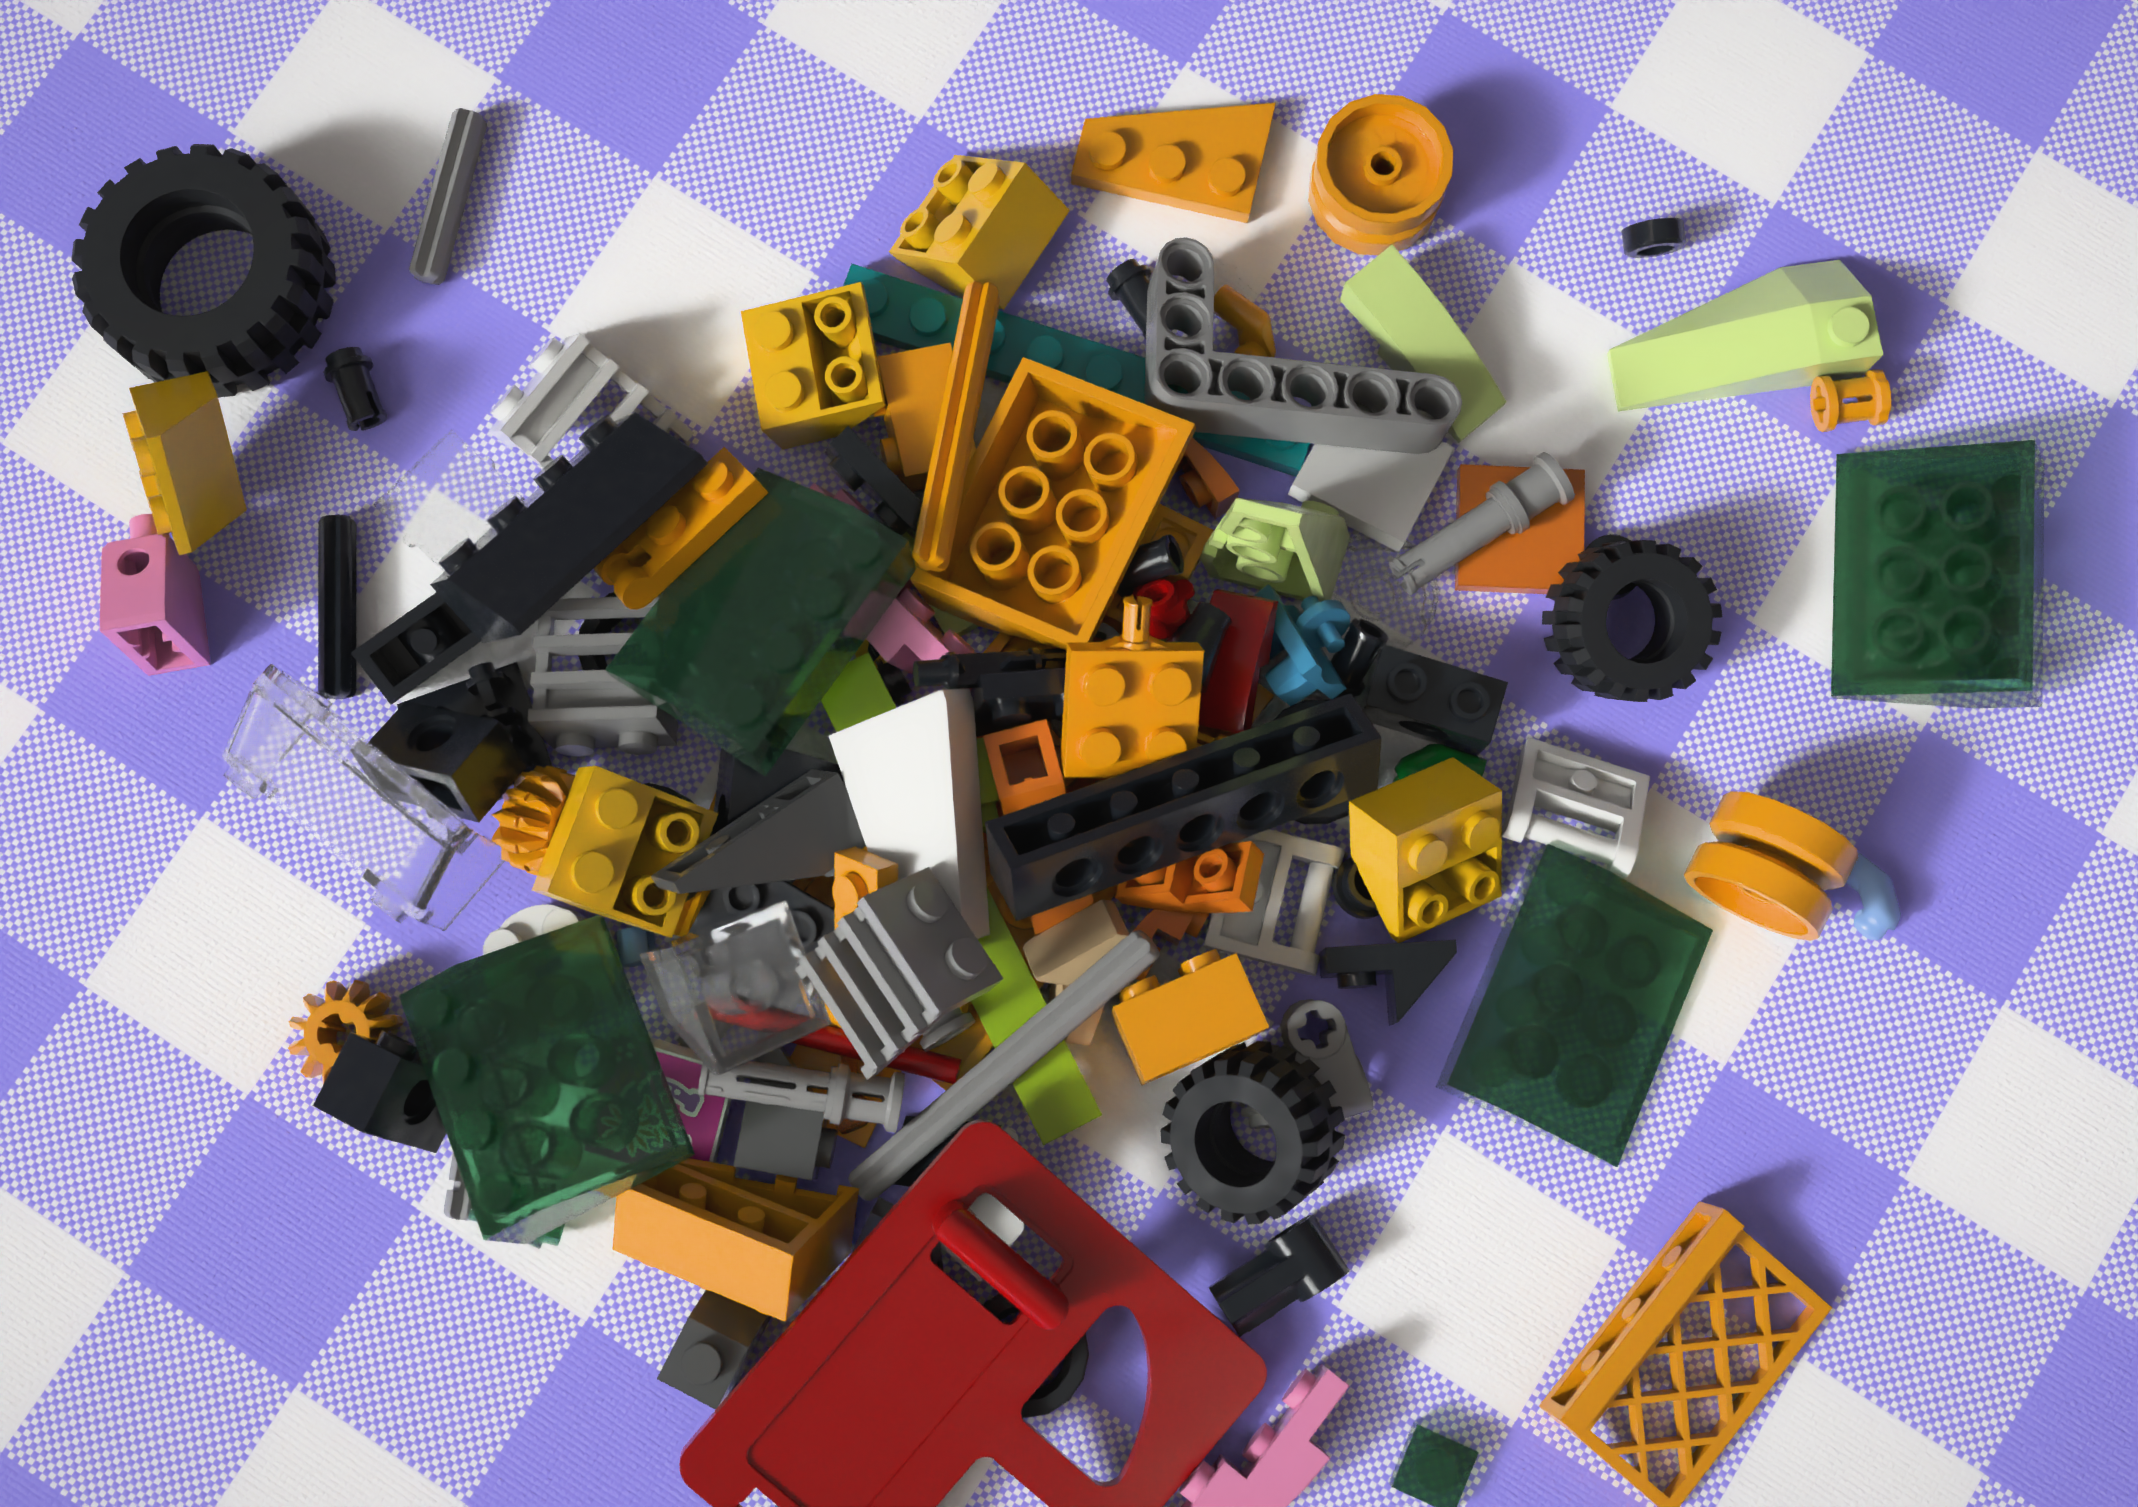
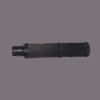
[913,647,1066,689]

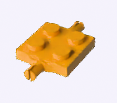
[1060,596,1204,779]

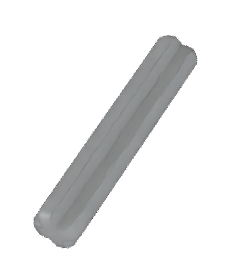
[409,108,487,285]

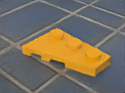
[1071,102,1276,224]

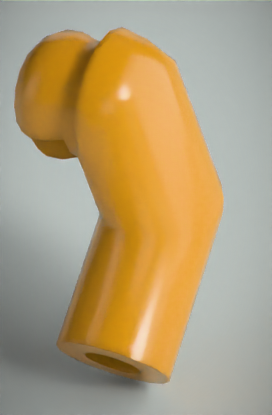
[1214,284,1276,358]

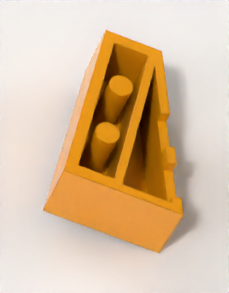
[612,1152,859,1322]

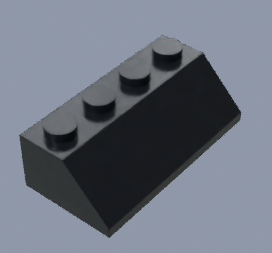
[430,412,708,643]

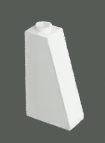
[829,689,990,939]

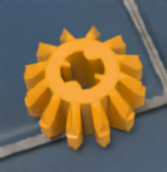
[492,766,575,876]
[287,980,404,1084]

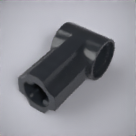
[1208,1213,1349,1337]

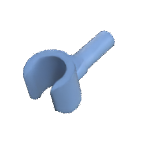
[613,927,656,970]

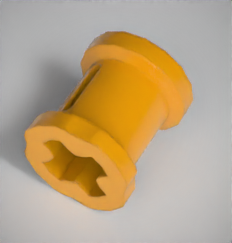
[1810,369,1891,432]

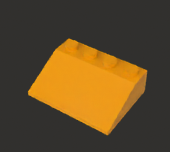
[910,357,1196,651]

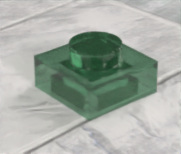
[1388,1422,1479,1507]

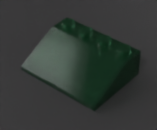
[1831,440,2045,709]
[605,467,916,776]
[1436,844,1713,1167]
[399,915,695,1244]

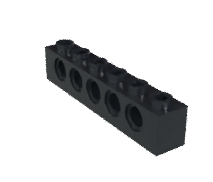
[985,693,1382,921]

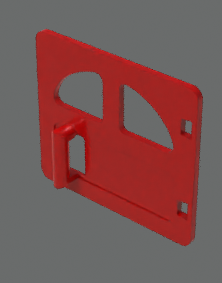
[679,1119,1267,1507]

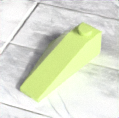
[1607,260,1883,412]
[1200,498,1350,602]

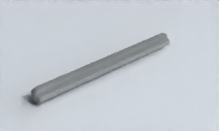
[848,930,1160,1201]

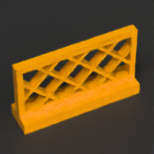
[1539,1201,1832,1507]

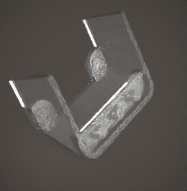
[221,662,505,931]

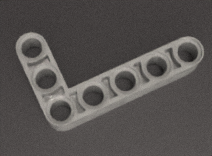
[1144,237,1462,454]

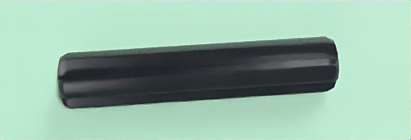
[318,514,357,700]

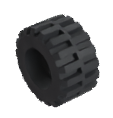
[1542,540,1723,702]
[1160,1041,1345,1225]

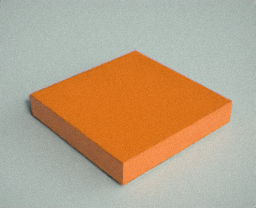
[1455,464,1585,595]

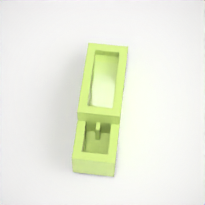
[1340,245,1506,444]

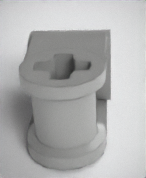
[1280,999,1374,1119]

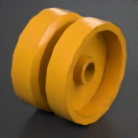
[1308,94,1453,256]
[1684,791,1858,941]

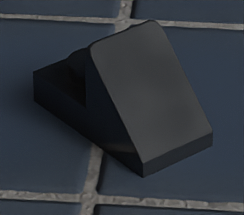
[1319,940,1457,1026]

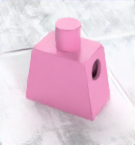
[99,514,211,676]

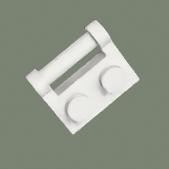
[1502,737,1650,877]
[1203,829,1345,976]

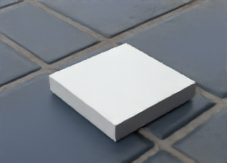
[1288,403,1455,553]

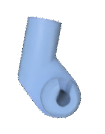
[1846,851,1901,940]

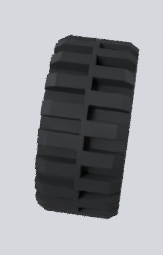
[71,144,336,398]

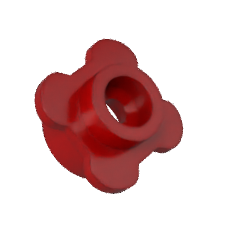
[1133,579,1195,639]

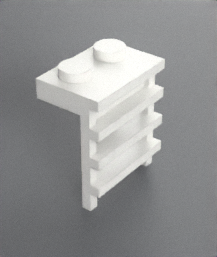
[488,333,695,468]

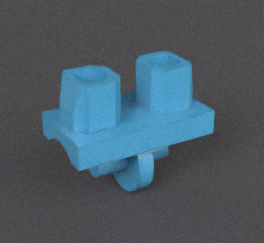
[1254,584,1351,706]

